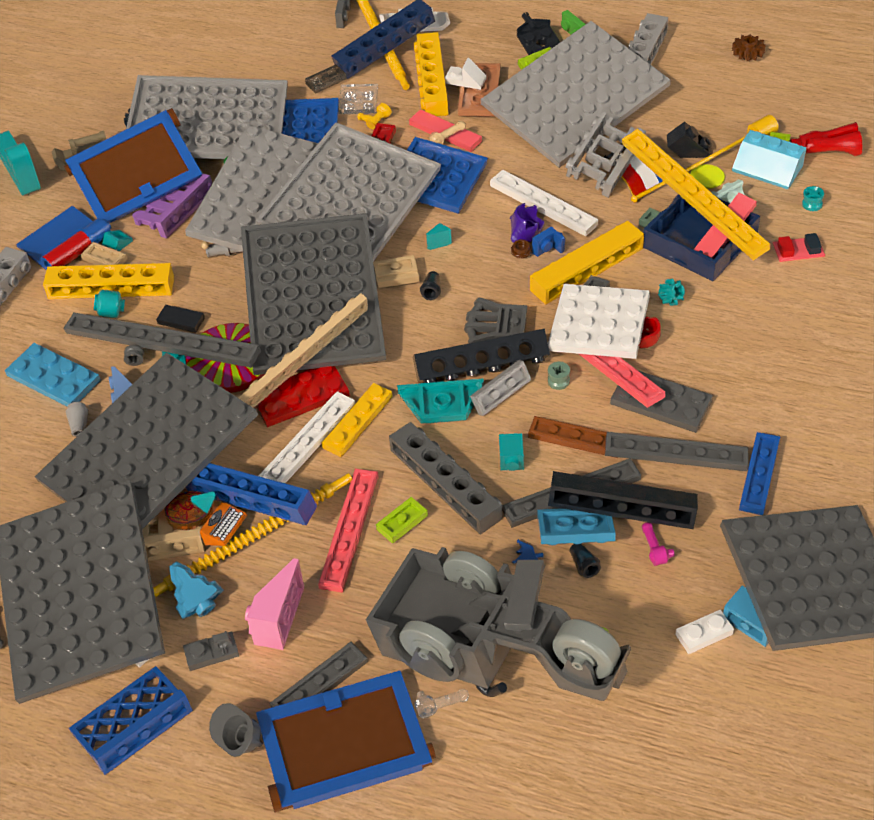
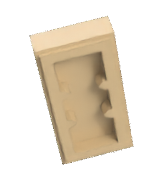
[81,242,127,265]

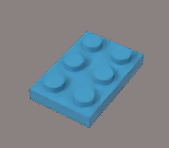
[537,509,615,545]

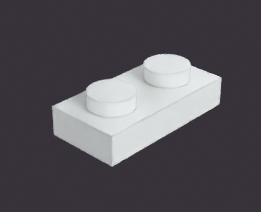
[675,610,734,654]

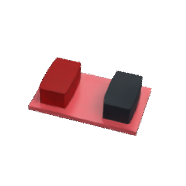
[773,233,825,262]

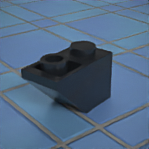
[667,121,711,158]

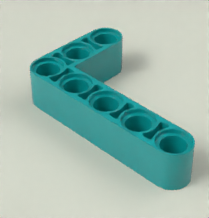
[0,130,41,196]

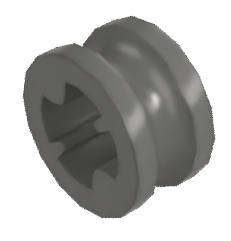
[124,345,144,366]

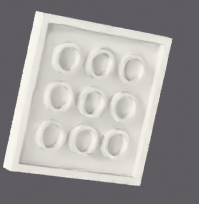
[548,284,650,359]

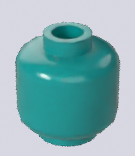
[94,289,125,318]

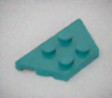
[397,379,484,424]

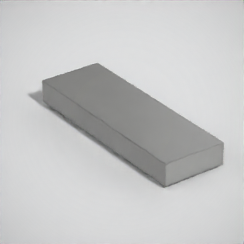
[470,360,531,416]

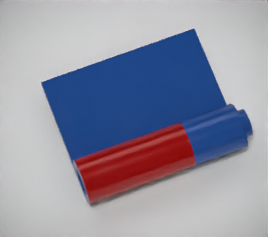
[16,206,111,270]

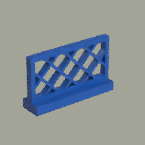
[69,666,193,775]

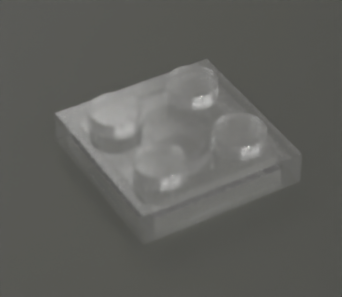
[338,84,378,115]

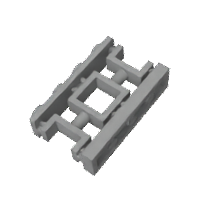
[566,112,646,198]

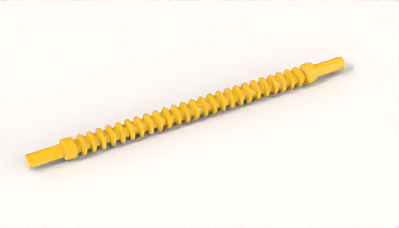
[356,0,410,90]
[153,473,352,597]

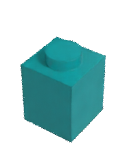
[499,433,524,471]

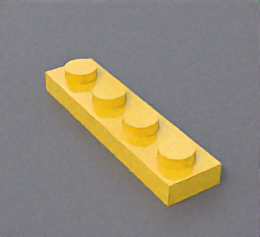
[322,383,392,457]

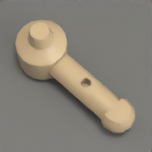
[428,121,466,145]

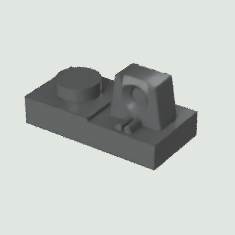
[183,631,239,671]

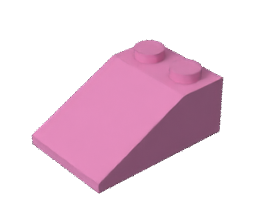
[245,558,304,650]

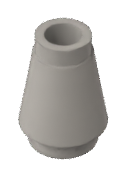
[66,402,89,437]

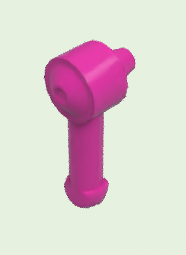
[642,522,674,566]

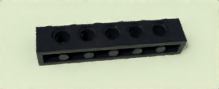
[413,328,550,383]

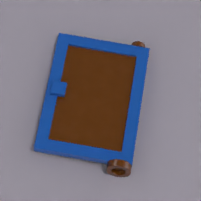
[64,108,203,223]
[256,670,436,813]

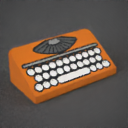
[200,502,247,546]

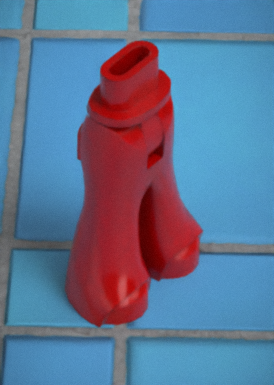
[790,122,862,156]

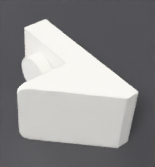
[445,58,486,90]

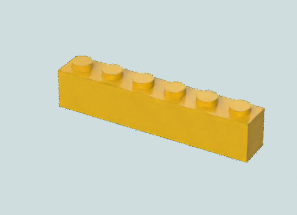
[530,221,644,305]

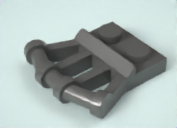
[464,297,527,344]

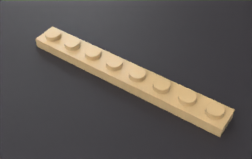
[236,293,368,408]

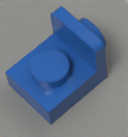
[532,226,565,257]

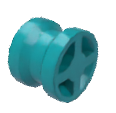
[802,186,824,211]

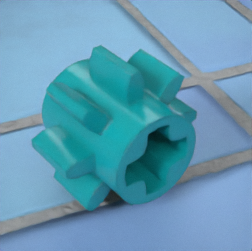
[658,278,685,306]

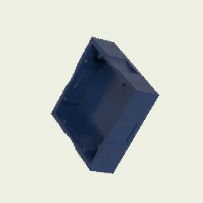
[643,194,760,281]

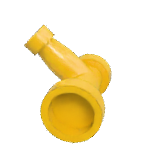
[357,103,392,130]

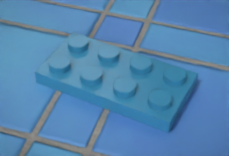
[5,343,101,407]

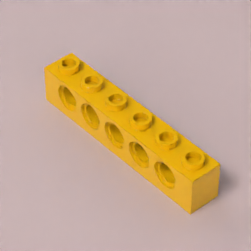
[414,32,448,116]
[43,263,174,299]

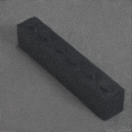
[548,471,698,529]

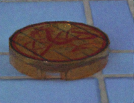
[165,491,213,530]

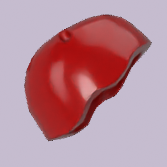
[639,316,661,349]

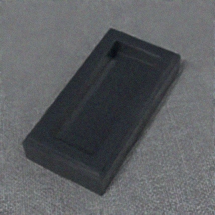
[156,304,205,333]

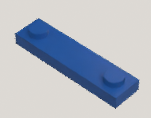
[739,432,780,515]

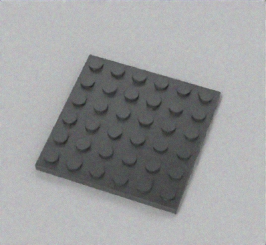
[720,505,874,651]

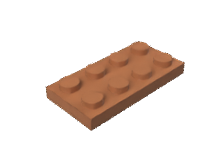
[458,63,501,117]

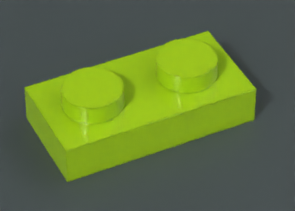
[376,497,428,544]

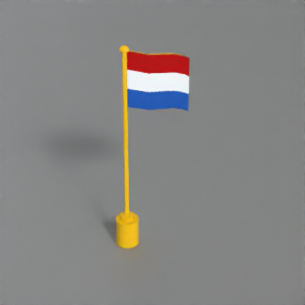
[614,115,779,203]

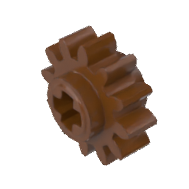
[732,34,766,61]

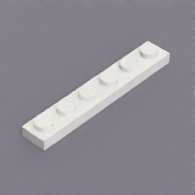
[490,170,598,236]
[259,391,355,483]

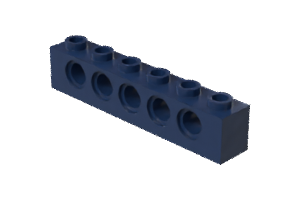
[331,0,435,79]

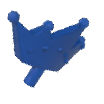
[512,539,544,564]

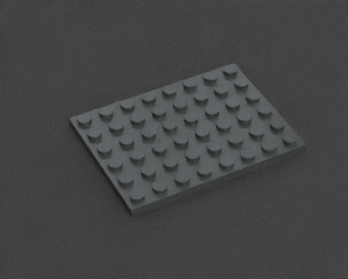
[241,213,386,375]
[34,352,258,529]
[0,480,165,704]

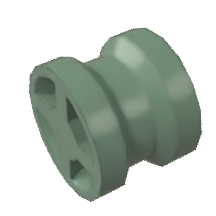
[548,361,570,390]

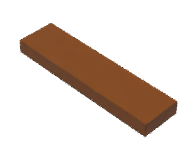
[528,416,618,458]

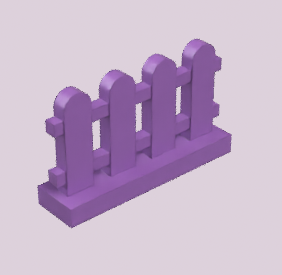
[132,174,213,239]

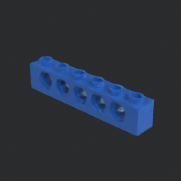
[186,463,317,526]

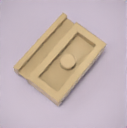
[373,255,419,288]

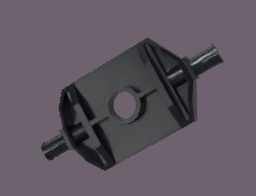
[516,12,560,55]

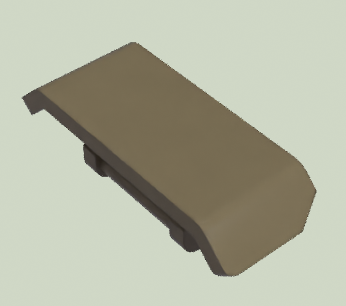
[52,130,122,172]

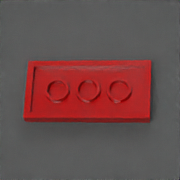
[256,366,350,428]

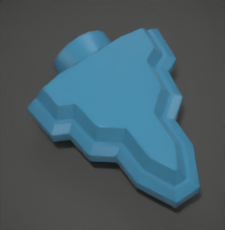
[169,561,224,619]

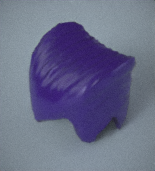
[510,203,545,243]

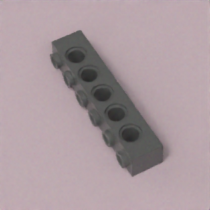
[389,422,502,535]

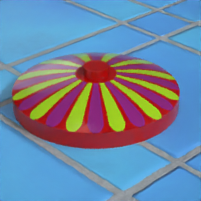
[186,323,265,393]

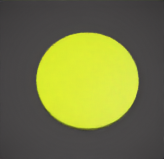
[690,164,725,189]

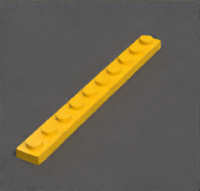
[622,129,770,261]

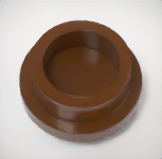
[511,239,532,258]

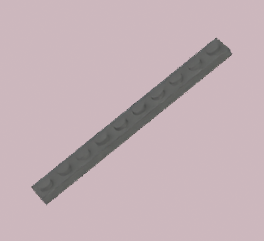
[63,312,261,368]

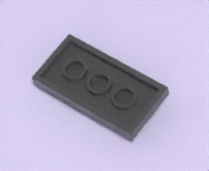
[610,371,713,433]

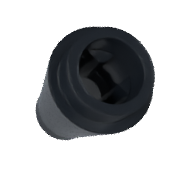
[420,271,441,301]
[569,543,601,578]

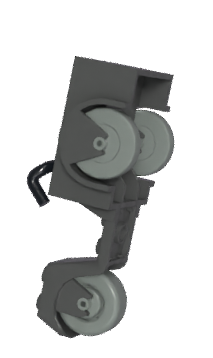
[366,547,631,701]

